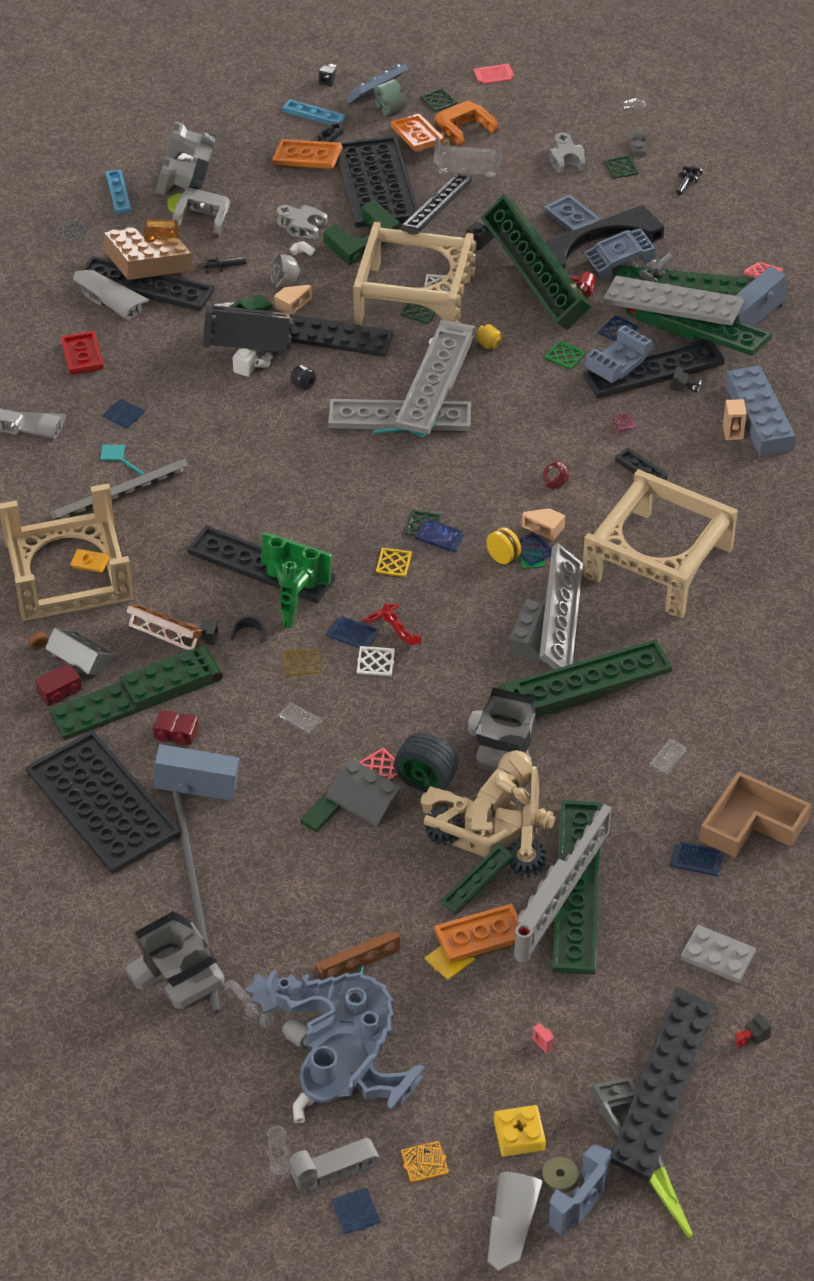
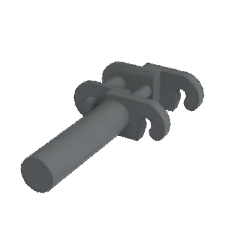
[639,253,672,283]

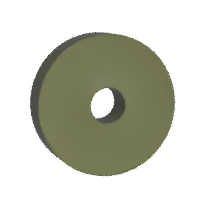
[542,1157,579,1193]

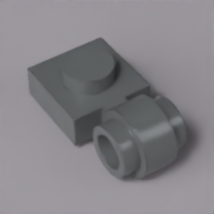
[630,131,647,156]

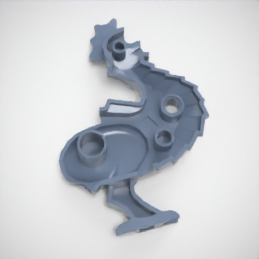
[246,969,424,1110]

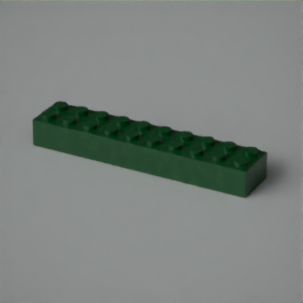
[481,194,592,330]

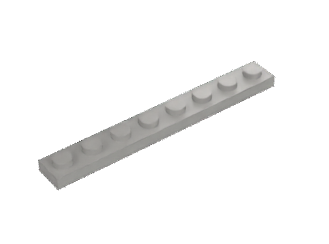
[50,459,188,520]

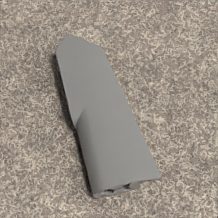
[73,270,149,321]

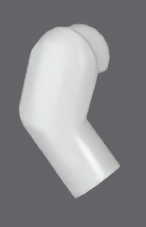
[290,241,316,256]
[253,351,273,369]
[293,1092,314,1123]

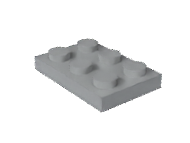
[680,925,756,983]

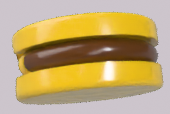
[487,527,521,564]

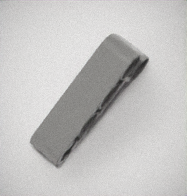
[289,1138,380,1193]

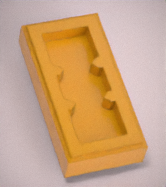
[70,549,109,573]

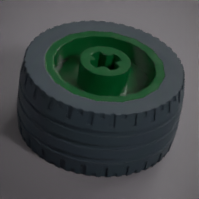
[394,733,459,793]

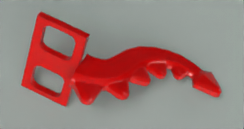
[363,602,421,645]

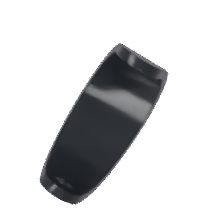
[231,615,265,643]

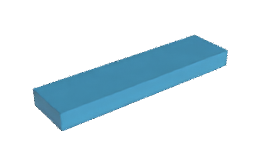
[282,99,345,125]
[105,169,132,215]

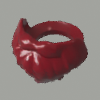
[543,459,569,489]

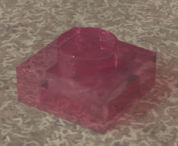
[613,412,636,432]

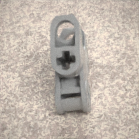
[549,133,585,174]
[277,205,328,240]

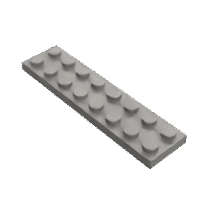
[603,276,744,326]
[328,399,471,431]
[539,543,583,669]

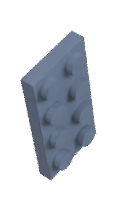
[345,63,408,103]

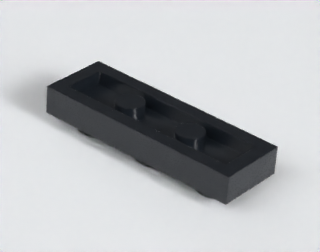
[615,447,668,480]

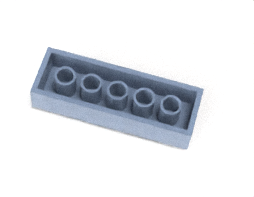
[725,365,796,456]

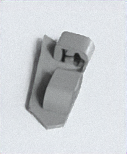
[0,409,66,439]
[488,1172,542,1272]

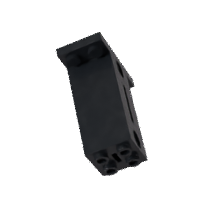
[202,302,293,353]

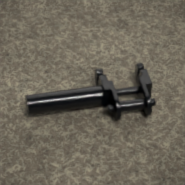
[676,166,703,195]
[204,256,246,274]

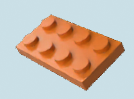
[391,114,444,152]
[272,139,342,169]
[434,903,519,963]

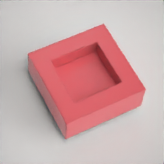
[532,1023,554,1053]

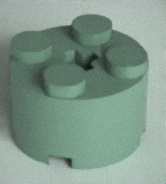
[373,79,407,117]

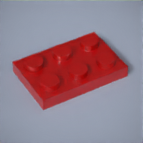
[60,331,104,375]

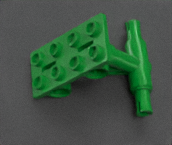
[261,532,332,628]

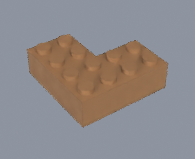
[104,228,191,280]
[699,771,812,858]

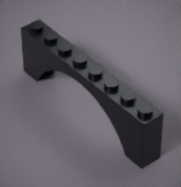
[544,205,665,269]

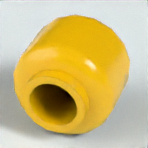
[476,324,502,350]

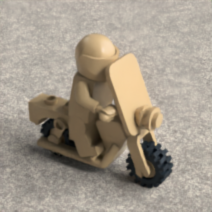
[421,750,555,877]

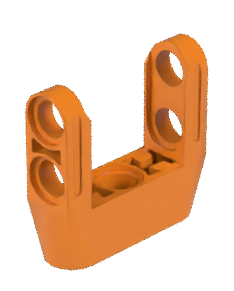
[434,101,499,147]

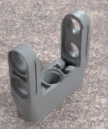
[172,188,230,236]

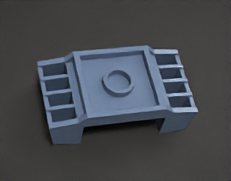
[584,228,656,280]
[585,325,653,383]
[548,1144,611,1237]

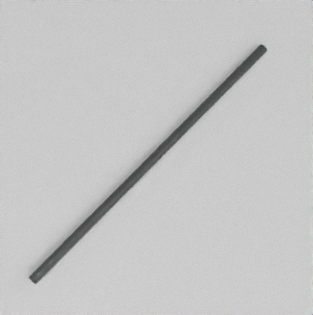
[172,791,222,1014]

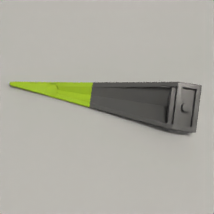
[590,1076,693,1238]

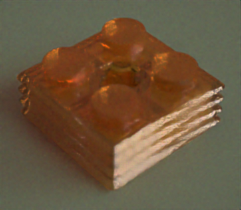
[144,219,179,243]

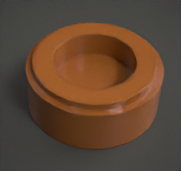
[28,632,49,650]

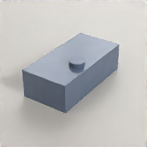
[735,266,787,327]
[153,744,239,800]

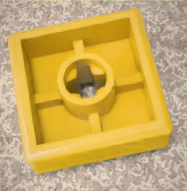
[494,1105,546,1157]

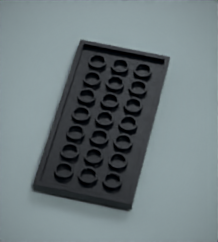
[337,136,419,228]
[25,730,181,874]

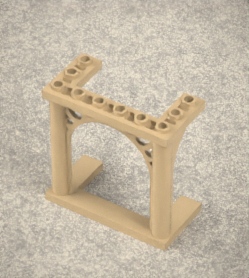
[353,222,476,325]
[582,469,738,618]
[0,484,134,621]

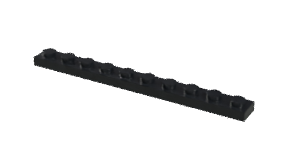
[402,174,472,235]

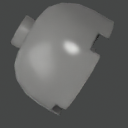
[270,254,300,288]

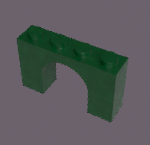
[323,199,400,265]

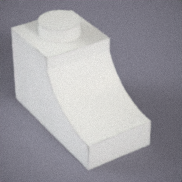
[233,348,265,377]

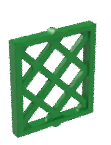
[544,341,586,370]

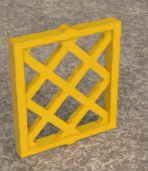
[376,548,412,577]

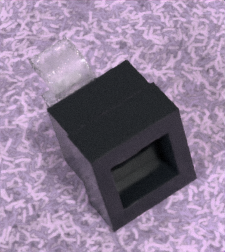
[319,63,336,87]

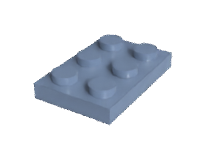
[544,194,601,231]

